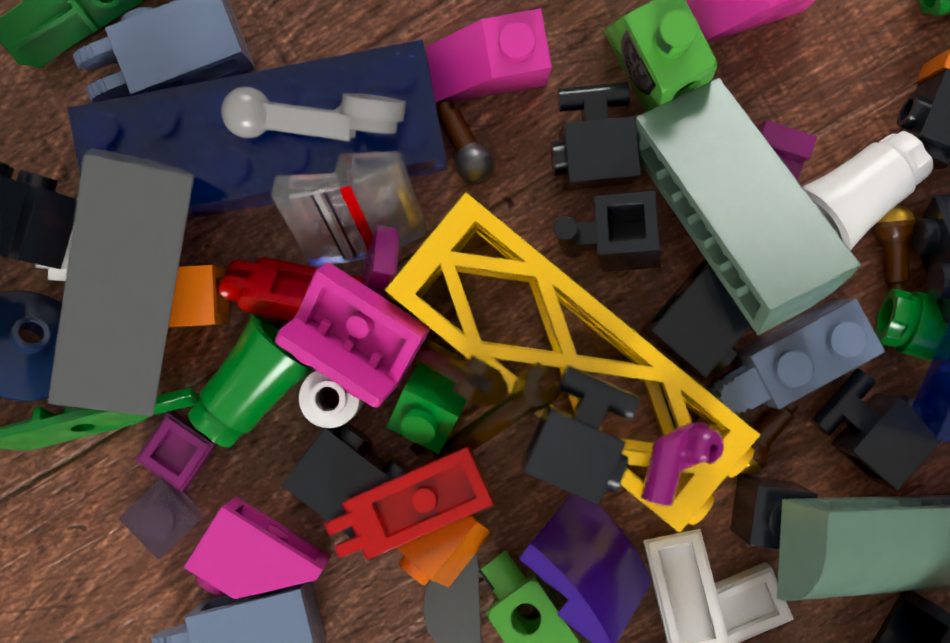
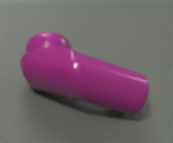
[641,423,724,506]

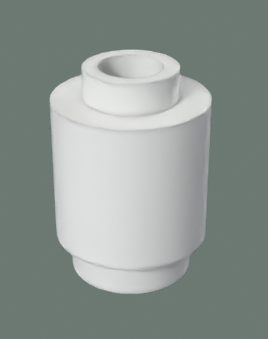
[299,371,365,428]

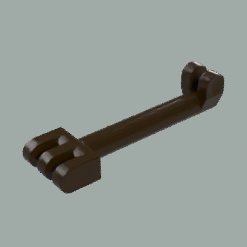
[387,298,508,406]
[409,362,563,465]

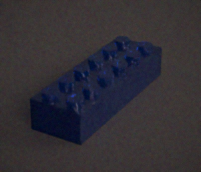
[67,39,448,220]

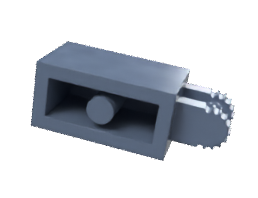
[73,0,255,108]
[707,299,885,415]
[151,581,327,643]

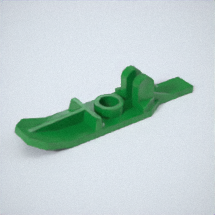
[0,0,144,68]
[0,388,200,451]

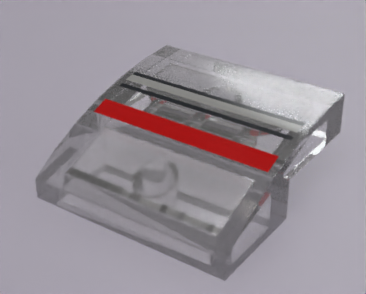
[271,151,427,266]

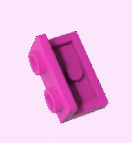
[275,262,431,408]

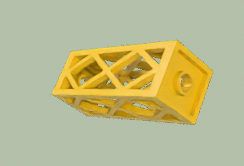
[385,193,760,533]

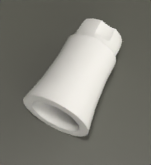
[802,131,933,251]

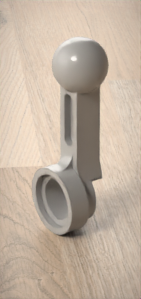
[221,87,406,141]

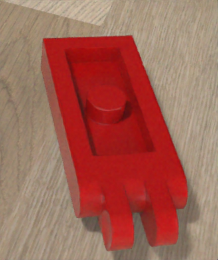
[218,257,362,321]
[324,445,495,560]

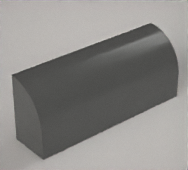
[48,148,194,417]

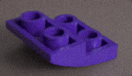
[520,493,652,643]

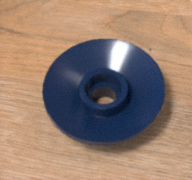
[0,291,62,401]

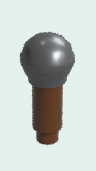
[437,100,495,183]

